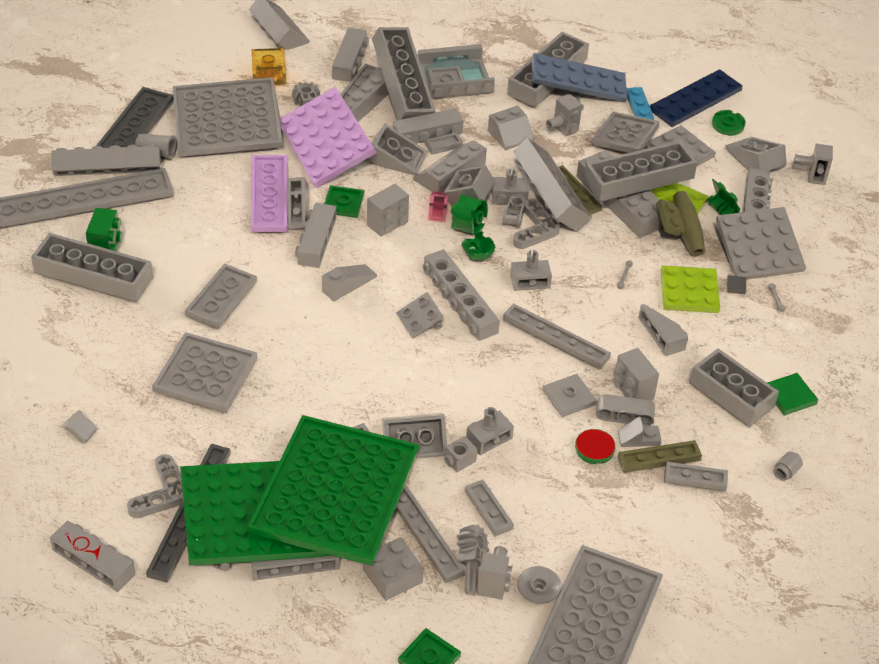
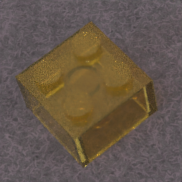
[251,48,286,85]

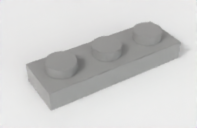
[665,462,728,491]
[465,479,514,537]

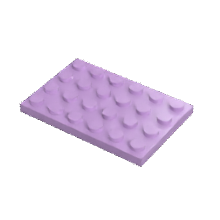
[279,87,377,188]

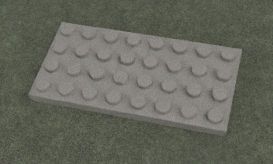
[528,545,663,664]

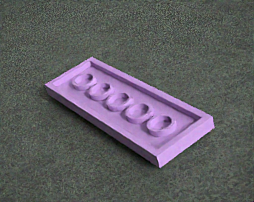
[251,155,288,232]

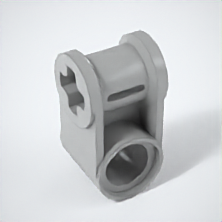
[502,194,525,228]

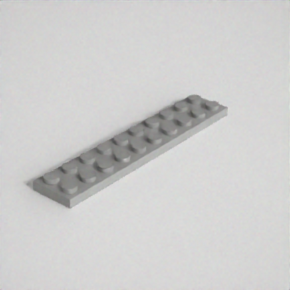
[0,168,173,228]

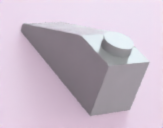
[287,177,309,230]
[322,264,377,302]
[638,304,688,356]

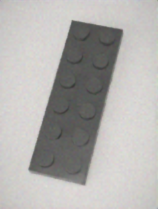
[96,87,174,148]

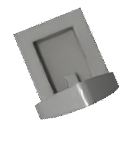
[62,410,97,443]

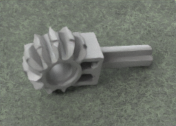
[292,82,320,107]
[457,524,489,595]

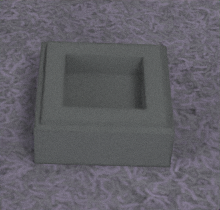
[727,275,746,294]

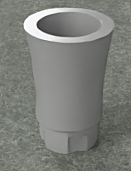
[135,134,177,159]

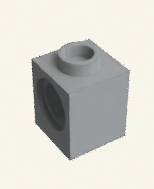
[444,436,477,472]

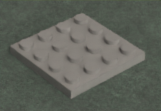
[716,207,806,280]
[152,332,257,413]

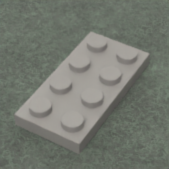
[185,263,257,329]

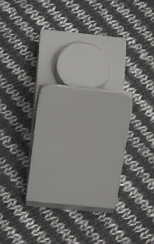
[618,417,661,447]

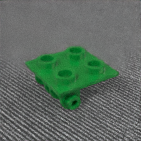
[708,179,740,215]

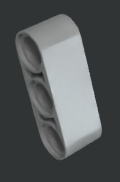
[596,394,655,426]

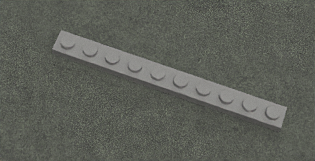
[352,423,465,583]

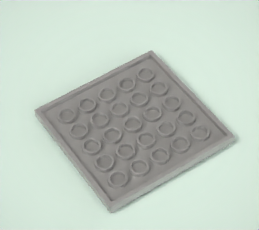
[173,77,283,157]

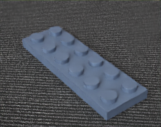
[531,53,627,102]

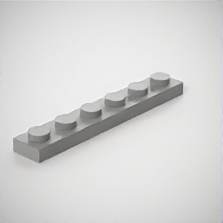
[503,303,611,369]

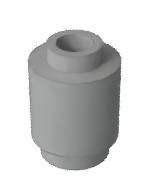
[774,452,803,481]

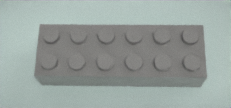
[372,27,436,120]
[507,32,589,107]
[513,137,592,232]
[584,141,698,202]
[576,150,664,238]
[31,233,153,302]

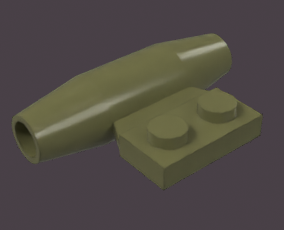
[656,191,705,257]

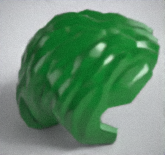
[461,231,496,261]

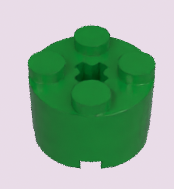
[451,194,488,234]

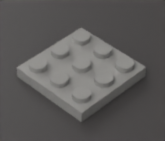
[592,111,660,153]
[644,125,716,166]

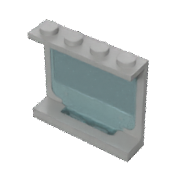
[418,44,495,99]

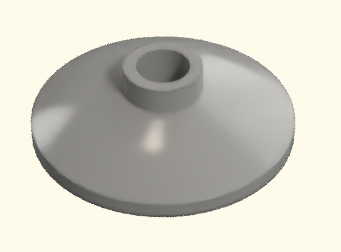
[518,566,561,604]

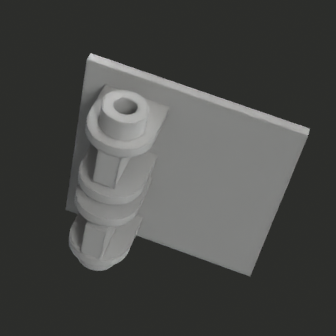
[396,292,444,339]

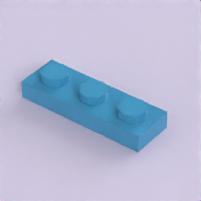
[627,87,654,120]

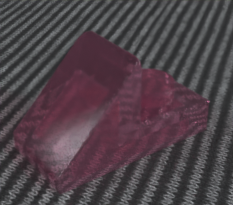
[428,191,448,222]

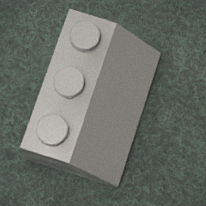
[382,413,447,458]

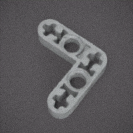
[513,198,560,249]
[127,454,183,518]

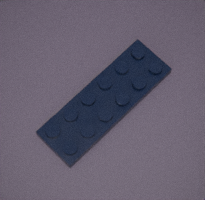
[650,69,743,127]

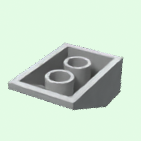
[367,123,428,176]
[725,137,787,171]

